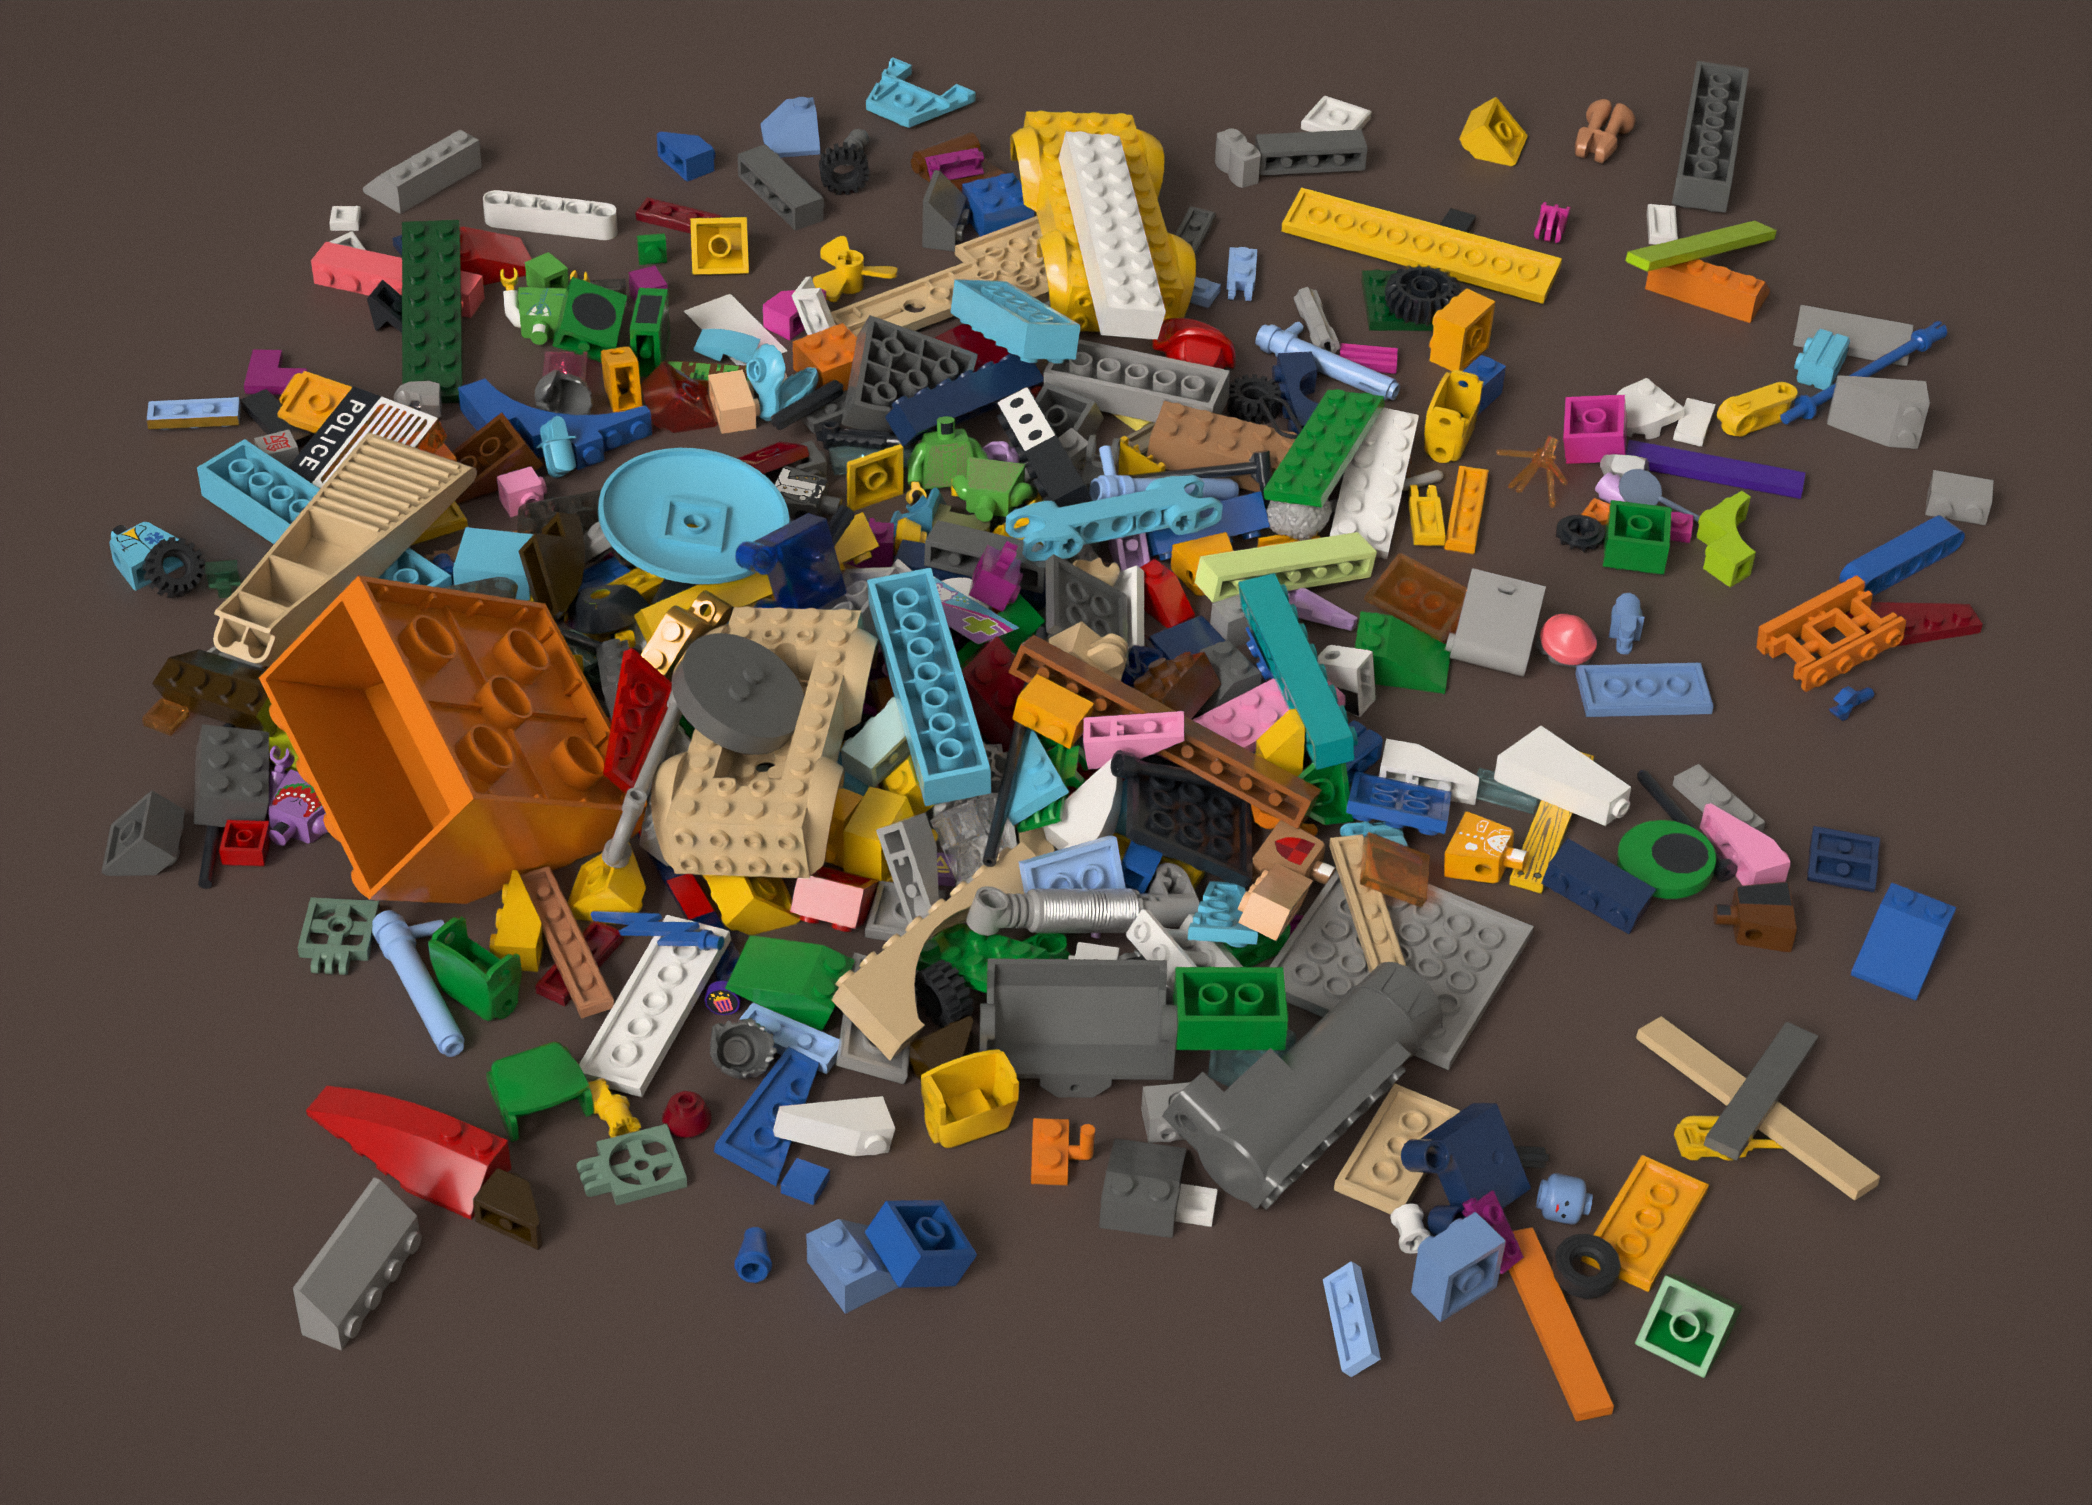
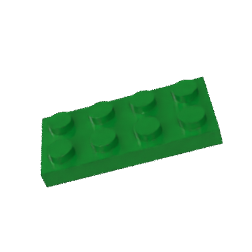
[916,923,1049,993]

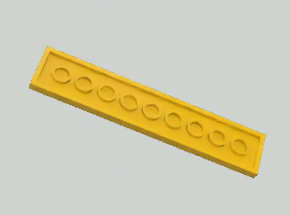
[1281,187,1562,304]

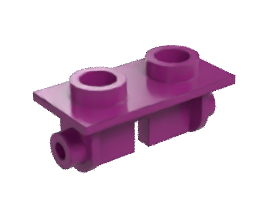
[925,148,984,180]
[1462,1190,1524,1274]

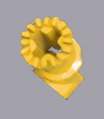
[588,1078,641,1138]

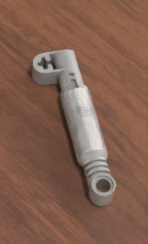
[966,863,1199,936]

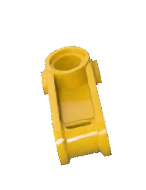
[1717,382,1798,437]

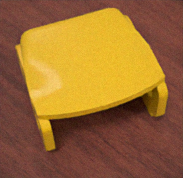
[1424,370,1483,463]
[921,1049,1019,1148]

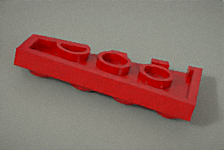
[603,648,672,794]

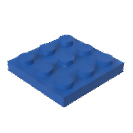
[1346,772,1452,835]

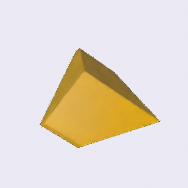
[1118,436,1166,475]

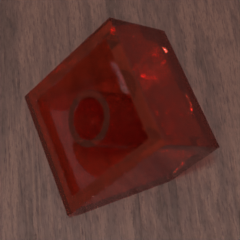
[640,361,718,433]

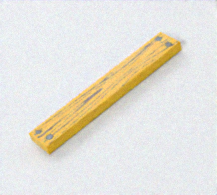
[1509,752,1594,894]

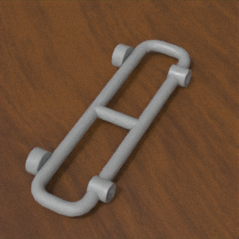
[602,690,683,868]

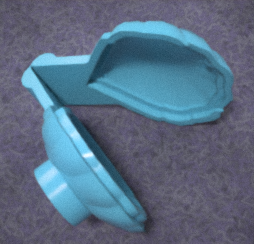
[746,344,818,421]

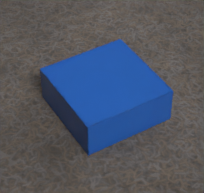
[781,1158,830,1205]

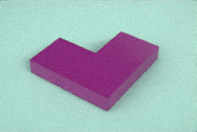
[244,349,307,395]

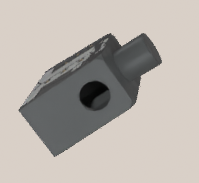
[775,466,842,529]

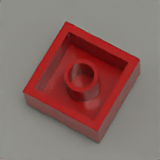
[219,820,271,866]

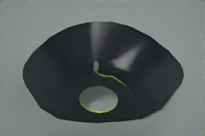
[564,585,650,634]

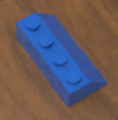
[1146,491,1270,561]

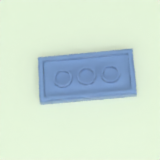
[1575,663,1713,717]

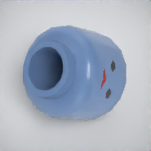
[1536,1173,1593,1225]

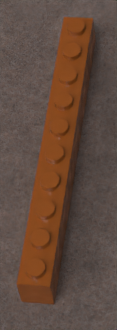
[1009,635,1322,829]

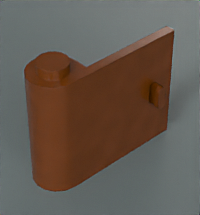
[911,132,1007,192]

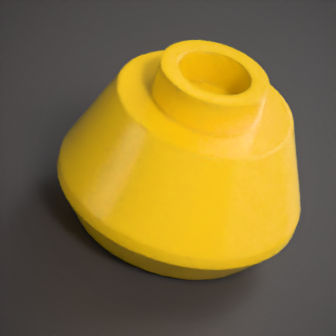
[894,517,927,556]

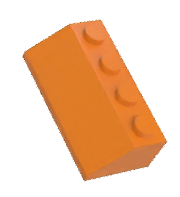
[1645,259,1770,323]

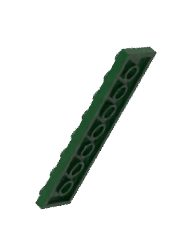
[402,220,463,403]

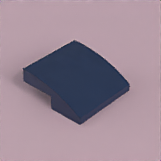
[1807,826,1880,892]

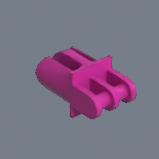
[1534,202,1571,243]

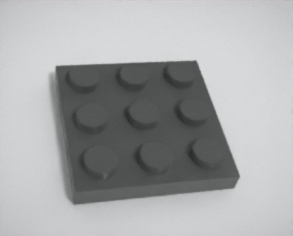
[1045,554,1129,669]

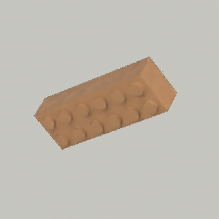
[1147,401,1297,492]

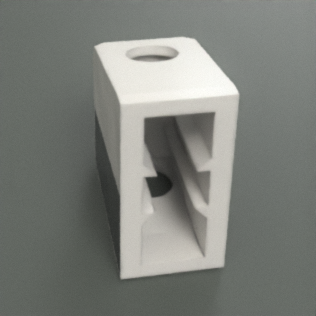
[1318,645,1376,717]

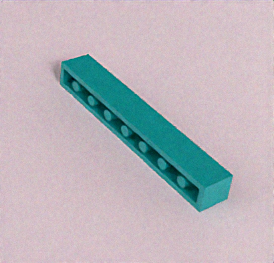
[1238,573,1358,770]

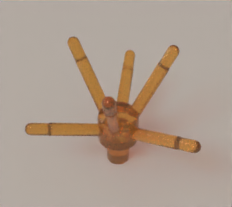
[1496,435,1568,508]

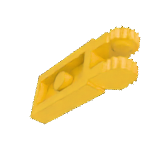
[1409,485,1445,546]

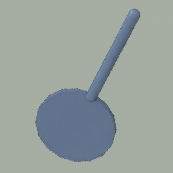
[1618,469,1700,522]

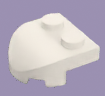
[1617,378,1685,439]

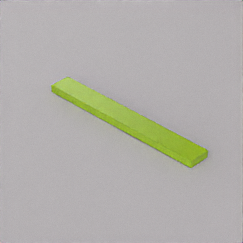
[1625,221,1777,272]

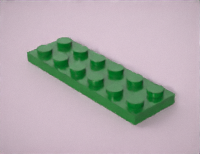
[1264,389,1385,507]

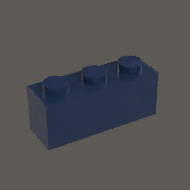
[1541,838,1656,934]

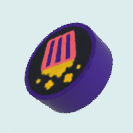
[705,981,741,1015]

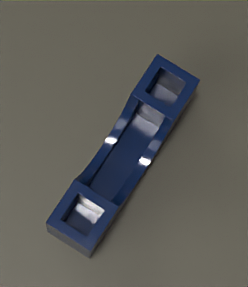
[1272,351,1319,434]

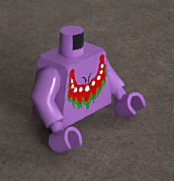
[266,745,329,846]

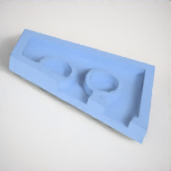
[1018,835,1126,893]

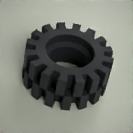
[819,142,870,195]
[1227,374,1281,425]
[143,537,205,598]
[914,960,973,1029]

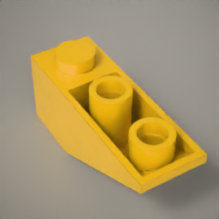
[489,870,544,972]

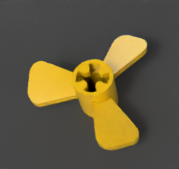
[813,236,898,302]

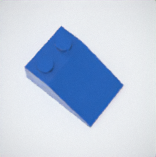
[1851,883,1957,1001]

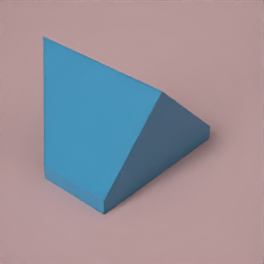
[890,487,947,538]

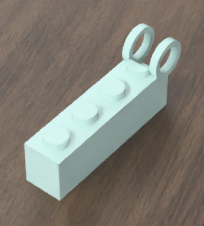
[841,697,910,788]

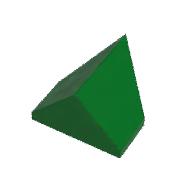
[1298,762,1354,825]

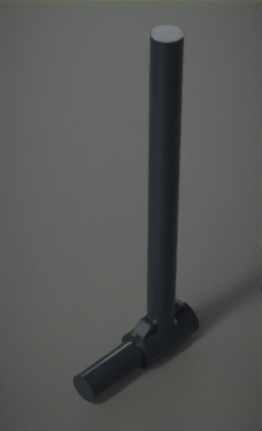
[1129,450,1273,510]

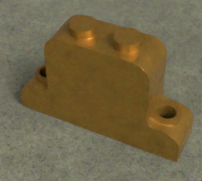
[641,590,734,682]

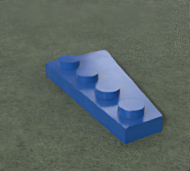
[714,1046,819,1186]

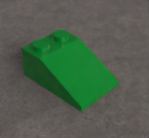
[1355,611,1450,694]
[725,935,855,1032]

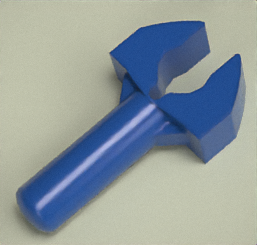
[1829,686,1874,721]

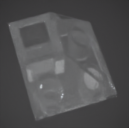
[930,797,1013,882]

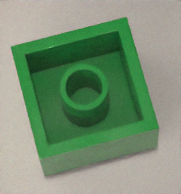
[1603,500,1672,574]

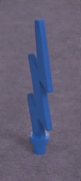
[590,911,724,951]

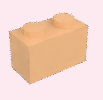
[708,370,760,434]

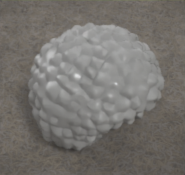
[1266,499,1332,541]

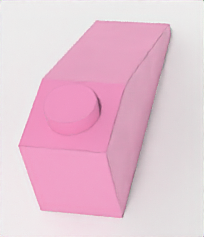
[1083,711,1184,769]
[1700,803,1791,886]

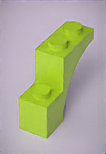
[1696,491,1756,587]

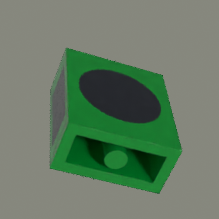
[552,277,627,363]
[630,288,670,378]

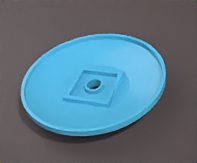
[598,448,789,584]

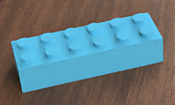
[950,279,1081,363]

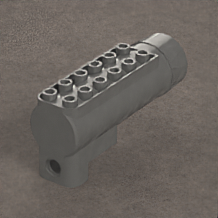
[1162,962,1443,1210]

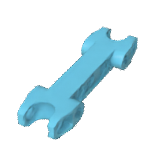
[1005,475,1223,562]

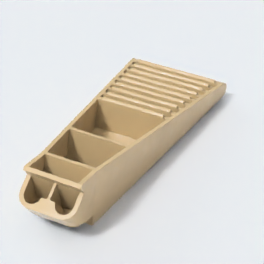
[213,432,477,667]

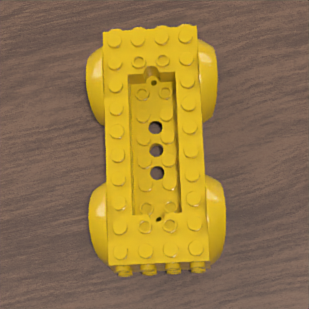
[1010,111,1196,332]

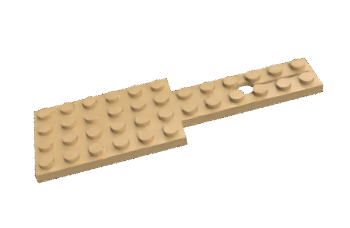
[831,216,1050,337]

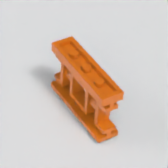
[1756,575,1906,692]

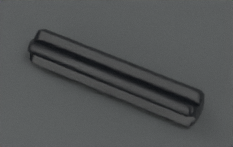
[771,380,844,430]

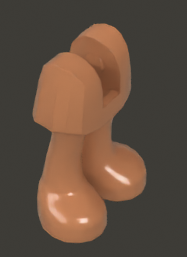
[1575,99,1636,163]

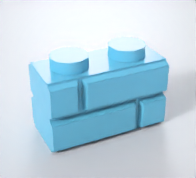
[1794,329,1850,390]

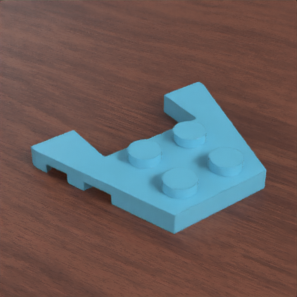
[866,57,976,128]

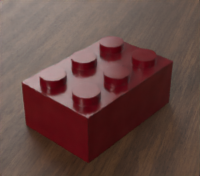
[960,636,1028,753]

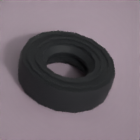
[1552,1234,1621,1299]

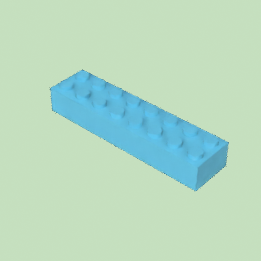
[867,568,991,806]

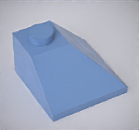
[760,97,820,158]

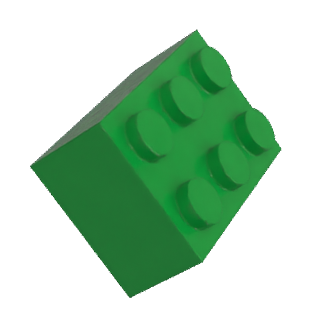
[1173,967,1288,1050]

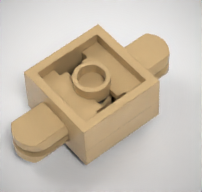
[1047,621,1128,681]

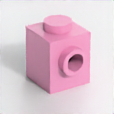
[497,466,547,517]

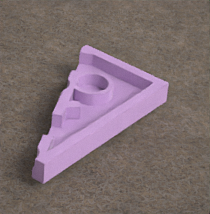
[1288,588,1358,631]

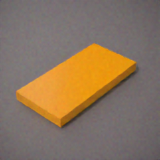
[1581,1155,1709,1292]

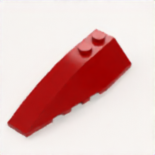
[306,1086,511,1220]

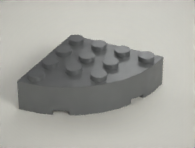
[841,315,978,432]

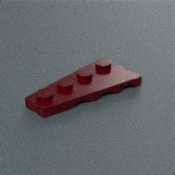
[1844,602,1983,648]

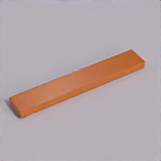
[1509,1227,1614,1422]

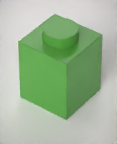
[525,252,569,289]

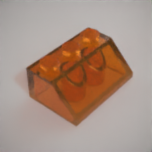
[1364,553,1467,642]

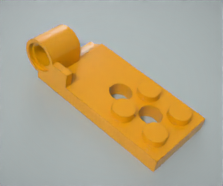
[277,371,414,446]

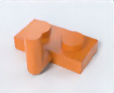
[1031,1118,1095,1185]

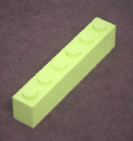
[1195,532,1377,603]

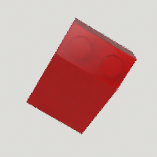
[460,227,532,285]

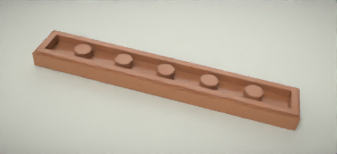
[520,866,614,1019]

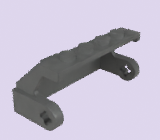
[979,958,1177,1098]

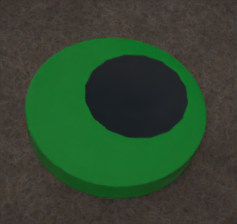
[1617,820,1716,899]

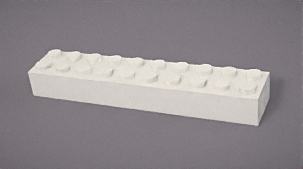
[1059,131,1166,339]

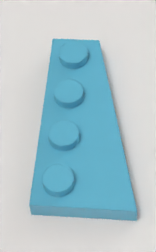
[1187,881,1258,947]

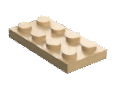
[1334,1083,1460,1214]

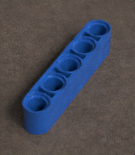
[1839,515,1965,597]

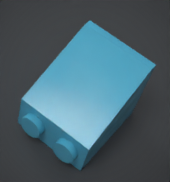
[453,527,533,601]

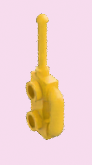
[1674,1116,1784,1161]

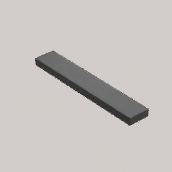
[1704,1022,1819,1161]

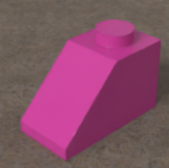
[763,289,826,341]

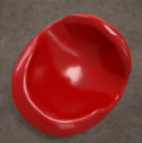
[1152,318,1236,369]

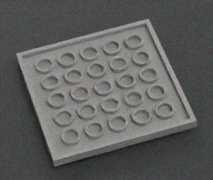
[1269,861,1534,1070]

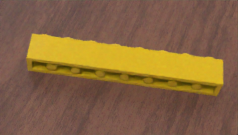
[634,512,879,644]

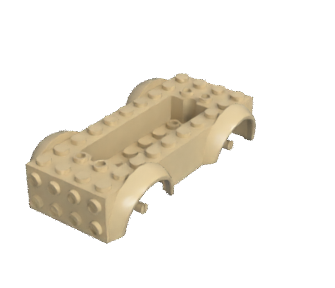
[651,607,879,879]

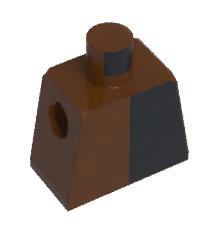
[1713,882,1797,952]

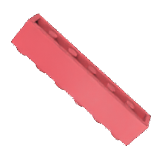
[311,242,485,318]

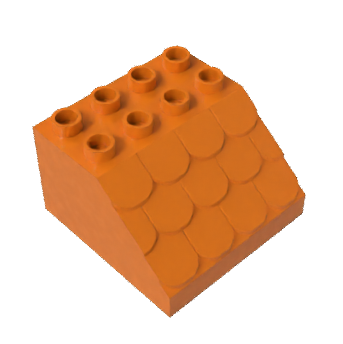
[259,575,647,904]

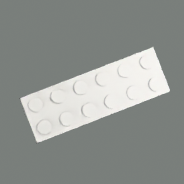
[1330,408,1419,559]
[579,915,731,1097]

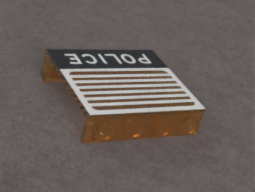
[288,386,447,489]

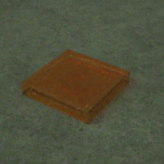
[1360,832,1430,907]

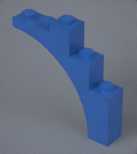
[458,379,652,470]

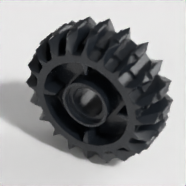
[1385,264,1461,327]

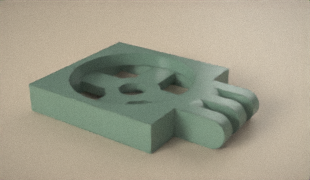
[297,897,380,975]
[576,1124,687,1205]

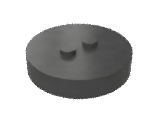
[672,633,804,755]

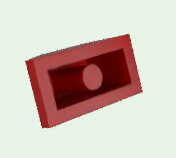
[1140,559,1195,629]

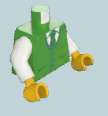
[500,268,590,345]

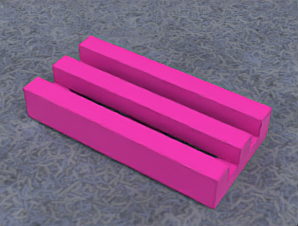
[1339,343,1398,374]

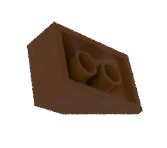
[452,412,543,503]

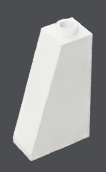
[1494,726,1631,826]

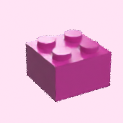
[1563,395,1627,464]

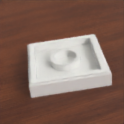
[1301,96,1372,132]

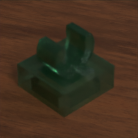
[205,560,241,598]

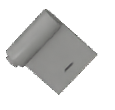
[1445,568,1546,677]

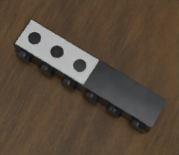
[996,386,1093,508]

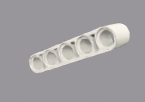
[483,190,618,240]

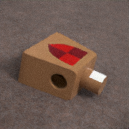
[1252,820,1337,885]

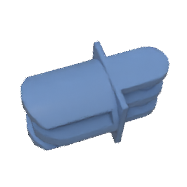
[1609,593,1644,654]

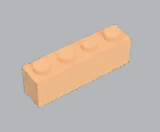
[1237,863,1313,941]

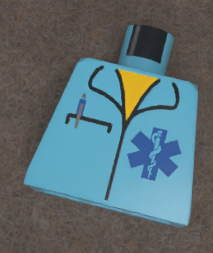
[109,522,184,591]

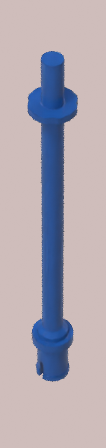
[1780,321,1948,424]

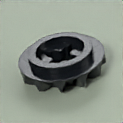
[1556,515,1605,552]

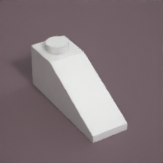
[1379,739,1479,805]
[773,1096,895,1156]

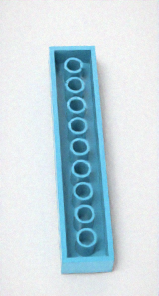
[197,439,453,590]

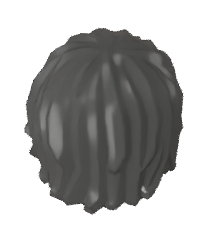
[534,369,594,415]
[710,1018,777,1080]

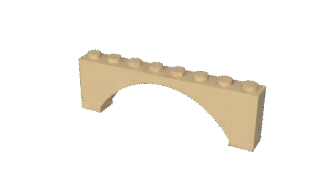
[831,841,1036,1060]

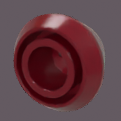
[662,1091,712,1138]

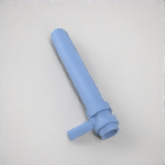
[1255,322,1400,401]
[1089,446,1239,501]
[372,910,465,1057]

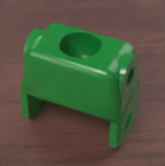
[428,916,522,1021]
[486,1041,594,1142]

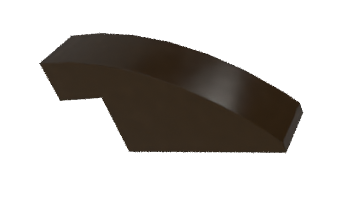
[518,512,585,622]

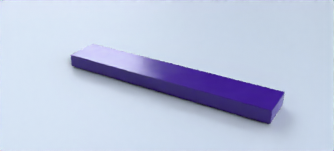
[1626,440,1805,499]

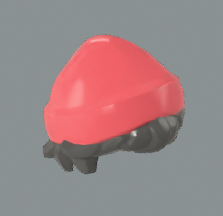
[1535,614,1597,668]

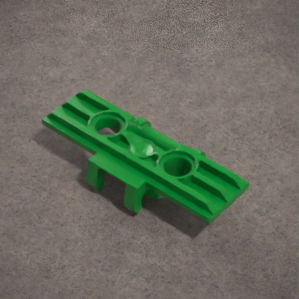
[1017,731,1089,833]

